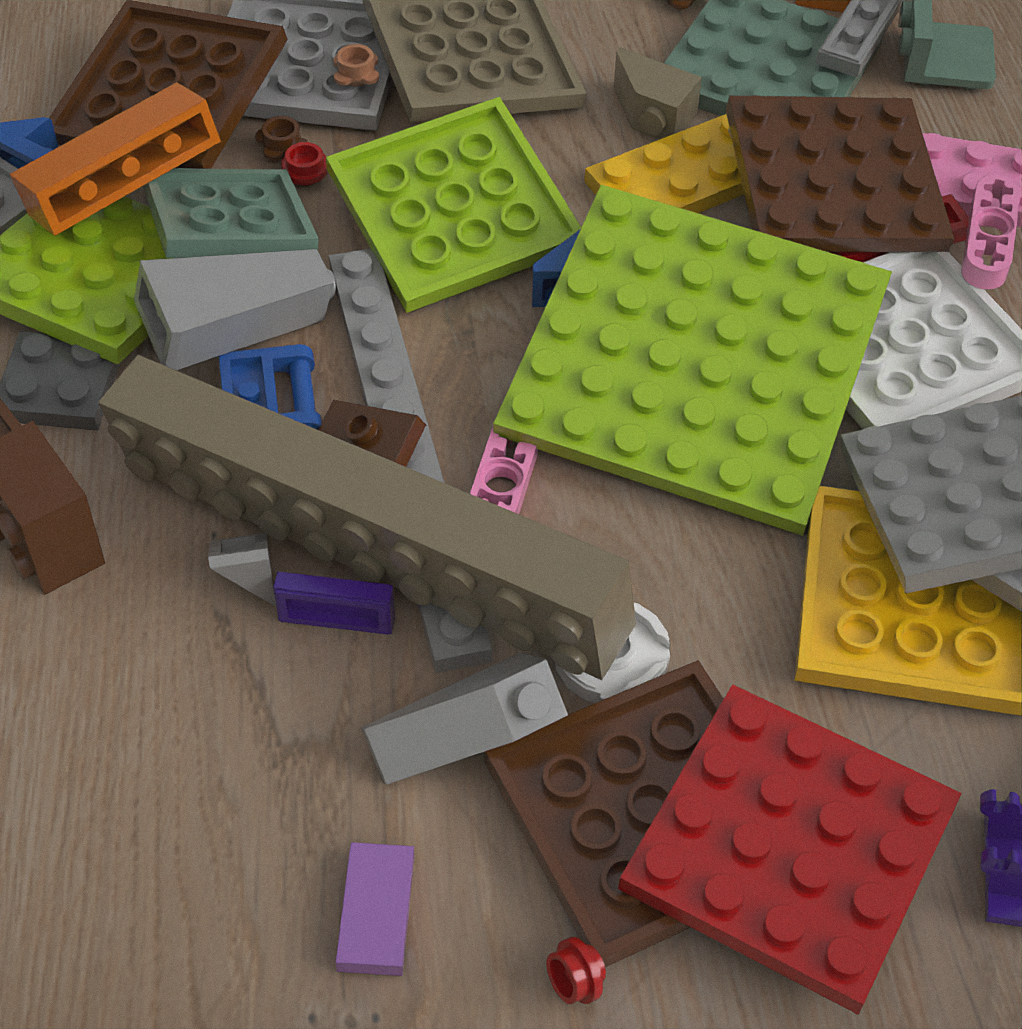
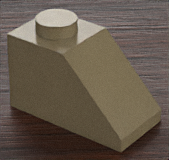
[614,47,702,139]

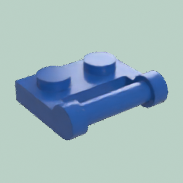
[219,344,323,430]

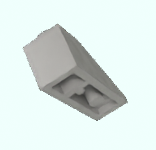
[361,652,568,785]

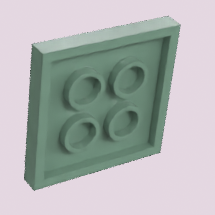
[143,168,319,258]

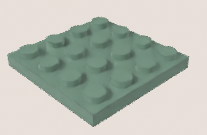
[664,0,882,116]

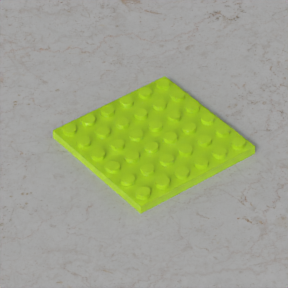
[493,185,892,536]

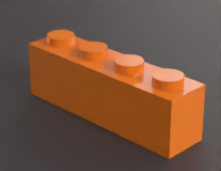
[9,82,221,236]

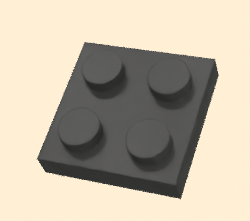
[0,331,121,431]

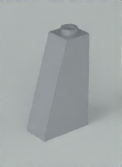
[134,249,336,370]

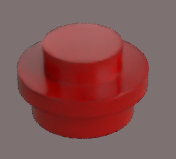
[281,142,328,186]
[546,937,606,1004]

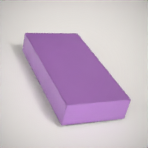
[336,842,415,976]

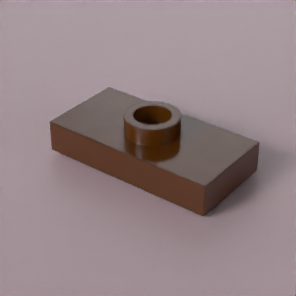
[319,399,426,467]

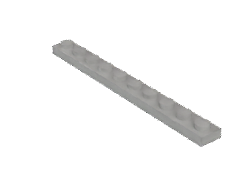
[329,249,492,673]

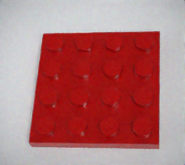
[618,684,962,1015]

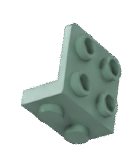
[898,0,996,89]

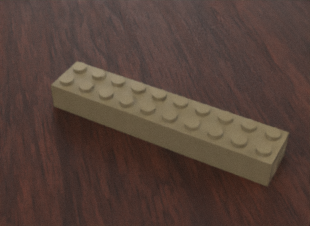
[98,355,636,680]

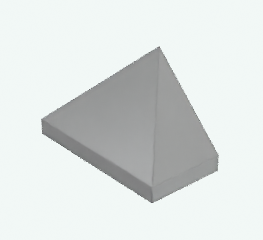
[208,533,276,606]

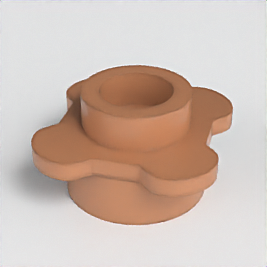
[333,44,379,87]

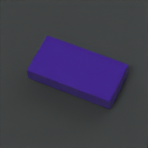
[273,571,395,635]

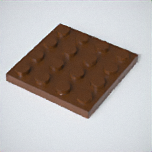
[49,0,288,169]
[725,95,954,252]
[484,660,724,967]

